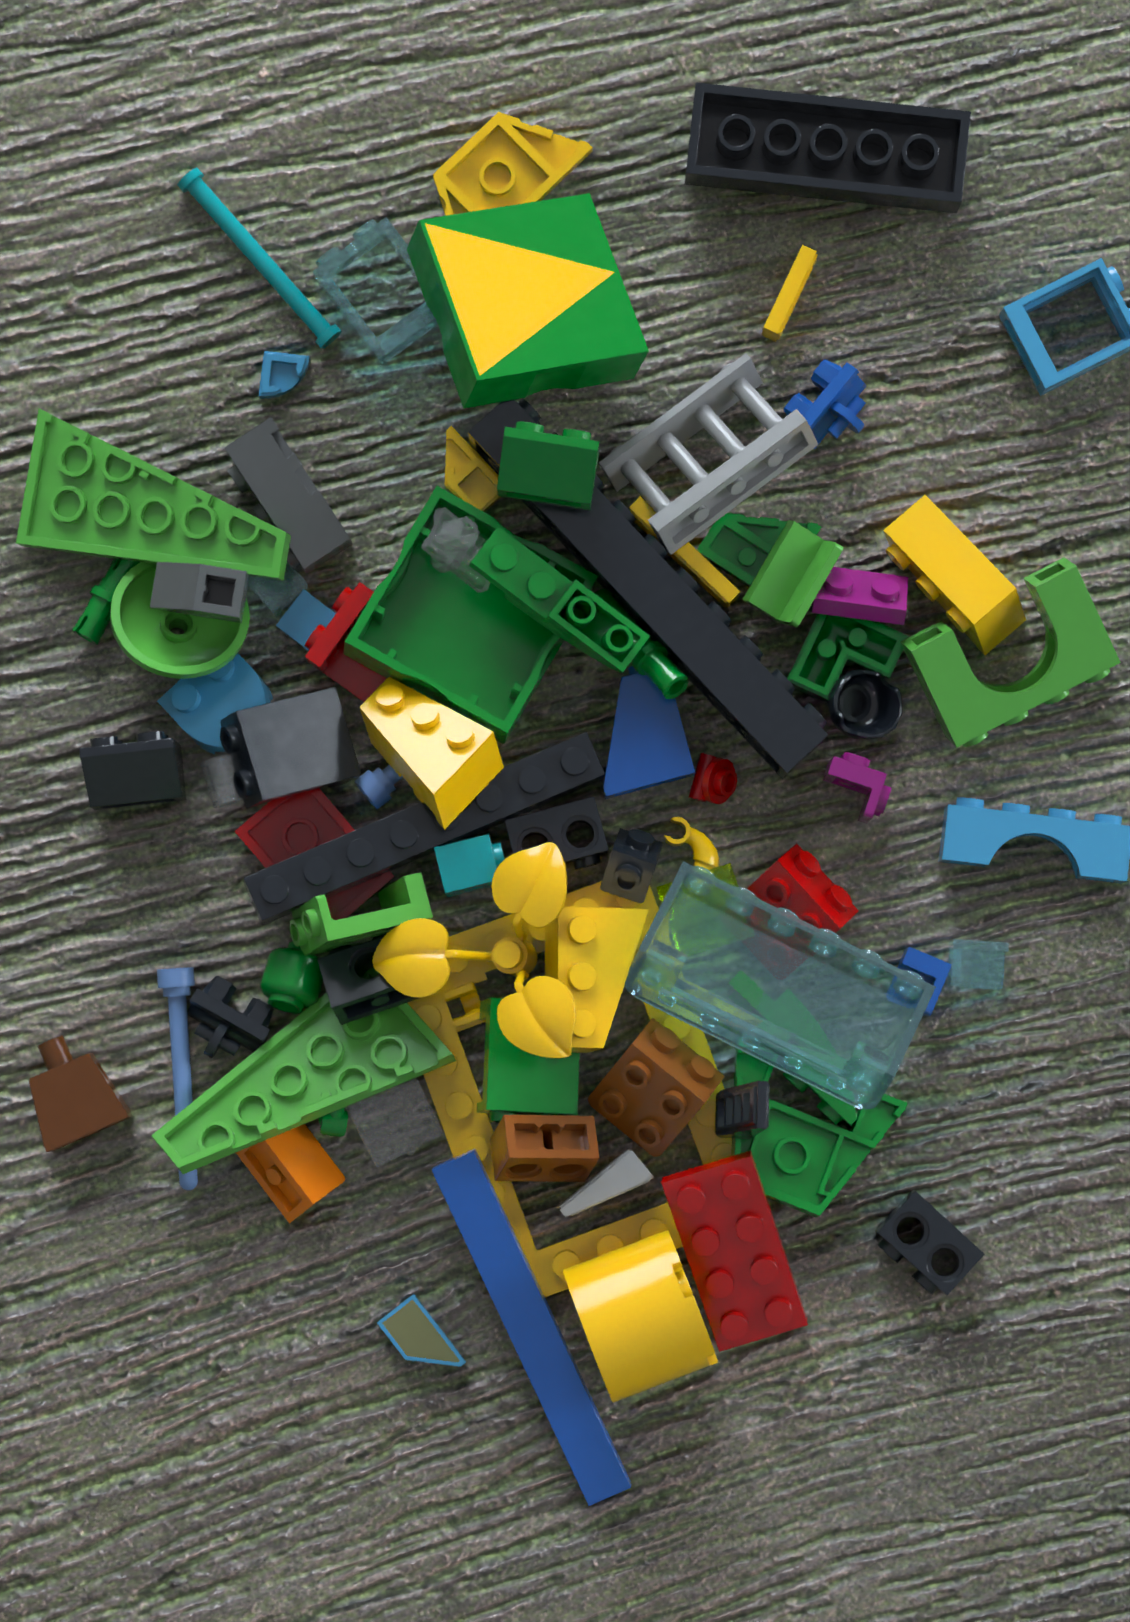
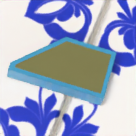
[377,1294,466,1367]

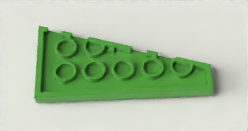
[16,408,291,581]
[151,968,456,1174]

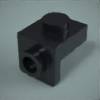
[600,828,664,903]

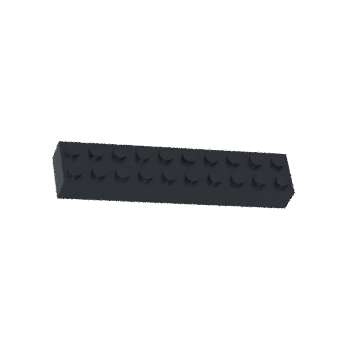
[468,398,828,780]

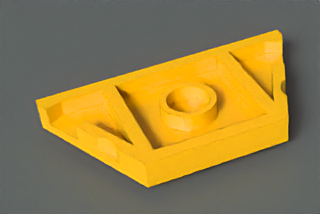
[433,112,593,216]

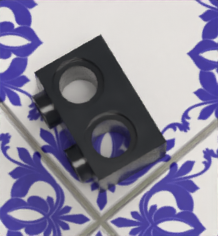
[504,796,609,870]
[875,1190,985,1295]

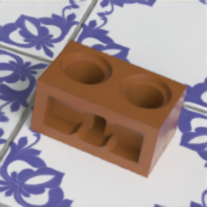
[490,1115,599,1182]

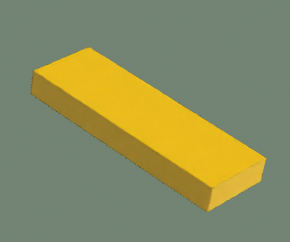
[629,496,740,608]

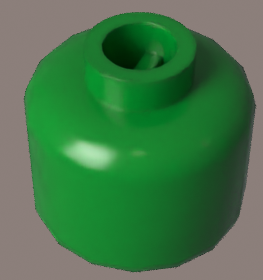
[260,941,323,1014]

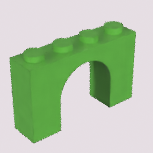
[901,557,1121,747]

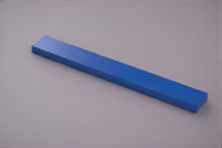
[432,1148,632,1506]

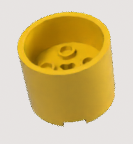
[563,1230,718,1403]

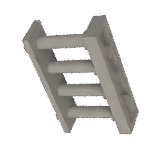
[599,353,818,555]

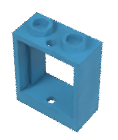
[999,258,1130,396]

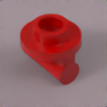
[688,753,737,804]

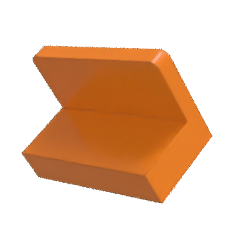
[236,1124,346,1224]

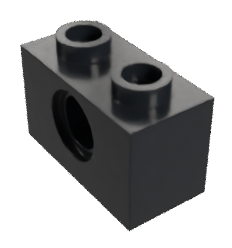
[317,934,419,1025]

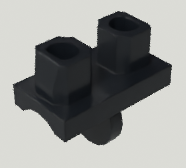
[187,976,274,1059]

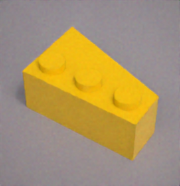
[883,495,1026,655]
[359,677,504,830]
[545,906,649,1053]

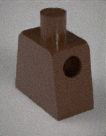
[29,1035,133,1152]

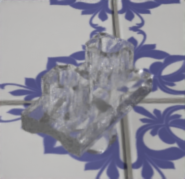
[421,507,490,593]

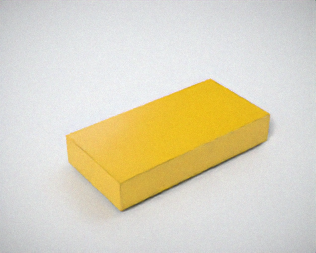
[762,245,818,342]

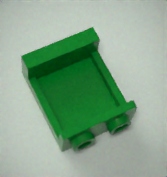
[477,997,580,1123]

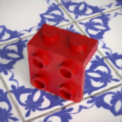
[304,582,387,702]
[721,843,859,980]

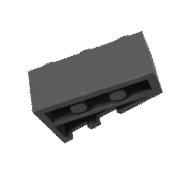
[224,417,353,574]

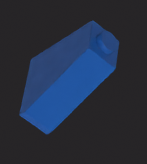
[603,666,695,800]

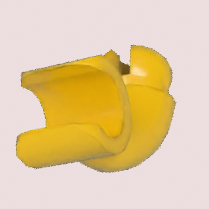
[663,817,719,883]

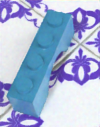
[938,797,1130,884]

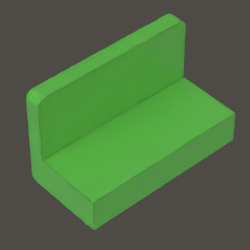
[742,520,843,627]

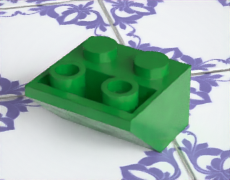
[497,421,599,510]

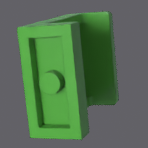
[289,872,433,956]

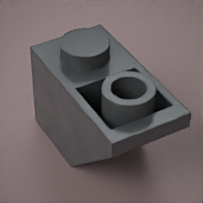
[150,562,249,623]

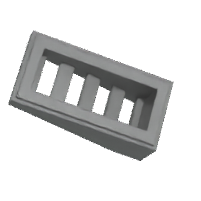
[559,1149,654,1217]

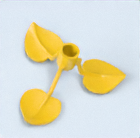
[372,842,576,1058]

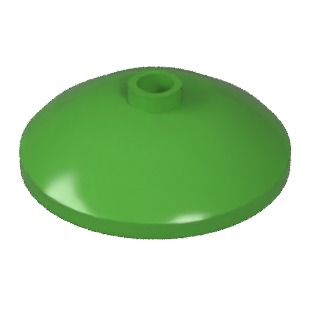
[110,562,250,679]

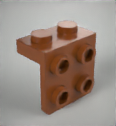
[588,1018,725,1157]

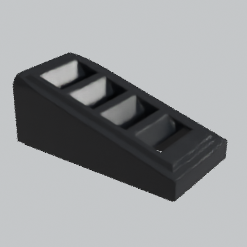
[715,1081,770,1139]

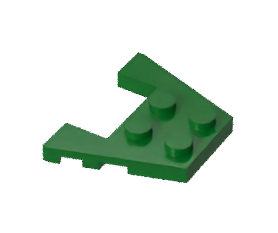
[731,1036,908,1217]

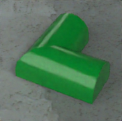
[787,614,909,702]

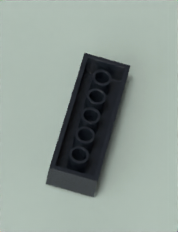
[684,82,971,214]

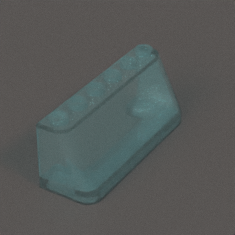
[624,861,936,1109]

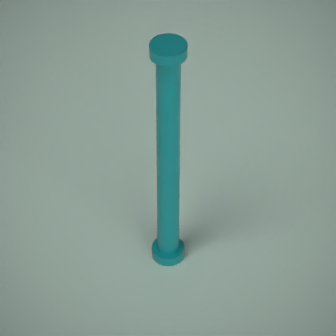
[177,167,342,349]

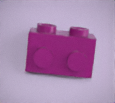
[811,567,908,625]
[823,752,892,824]

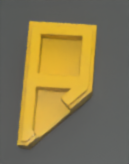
[445,426,501,512]

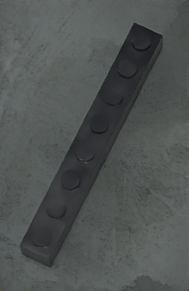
[243,732,605,926]

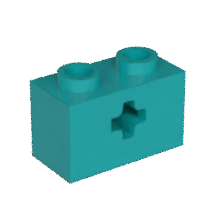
[434,834,504,897]

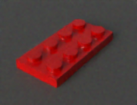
[661,1150,808,1352]

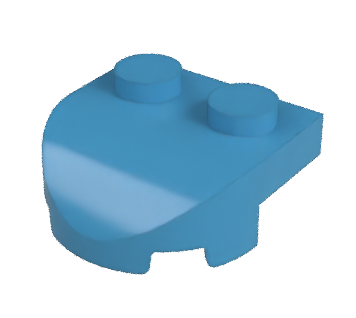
[157,653,273,754]

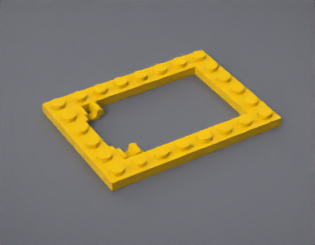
[408,881,732,1297]

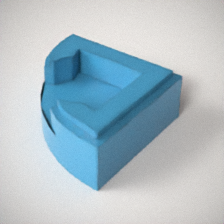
[259,351,310,399]

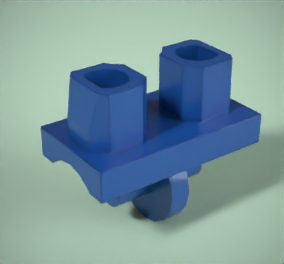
[783,359,866,449]

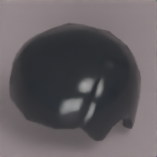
[827,669,903,739]

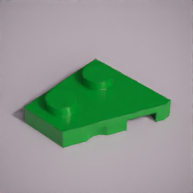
[697,513,822,587]

